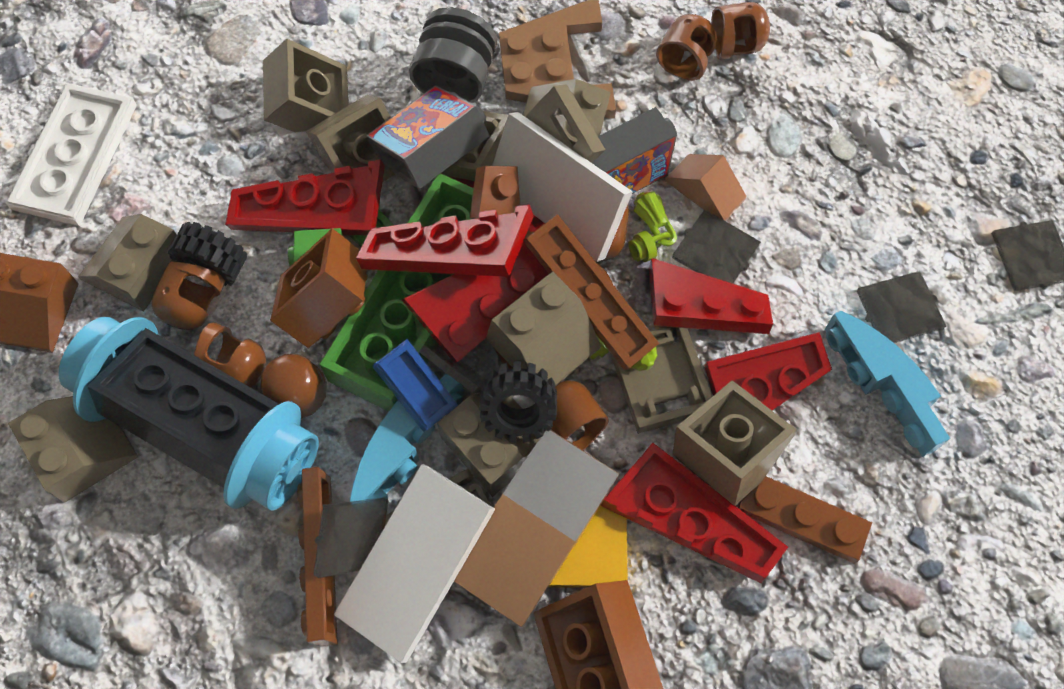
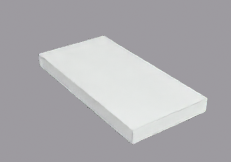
[6,83,137,226]
[492,112,632,262]
[334,464,495,663]

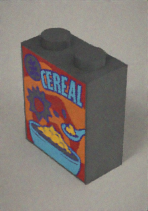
[366,85,490,189]
[592,107,677,194]

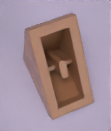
[665,154,747,224]

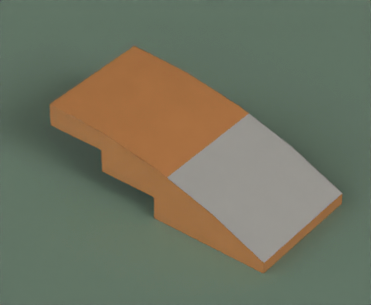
[454,430,619,627]

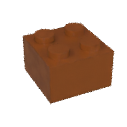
[270,228,368,349]

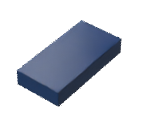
[372,339,458,432]

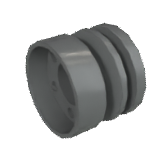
[409,7,497,103]

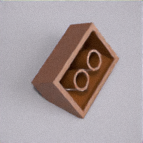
[0,253,79,353]
[533,580,663,689]

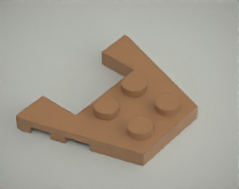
[499,0,616,119]

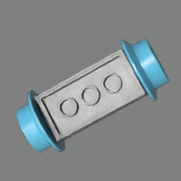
[59,317,319,510]

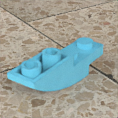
[824,311,951,457]
[349,370,464,519]

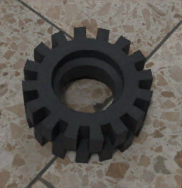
[168,222,247,286]
[479,361,557,443]

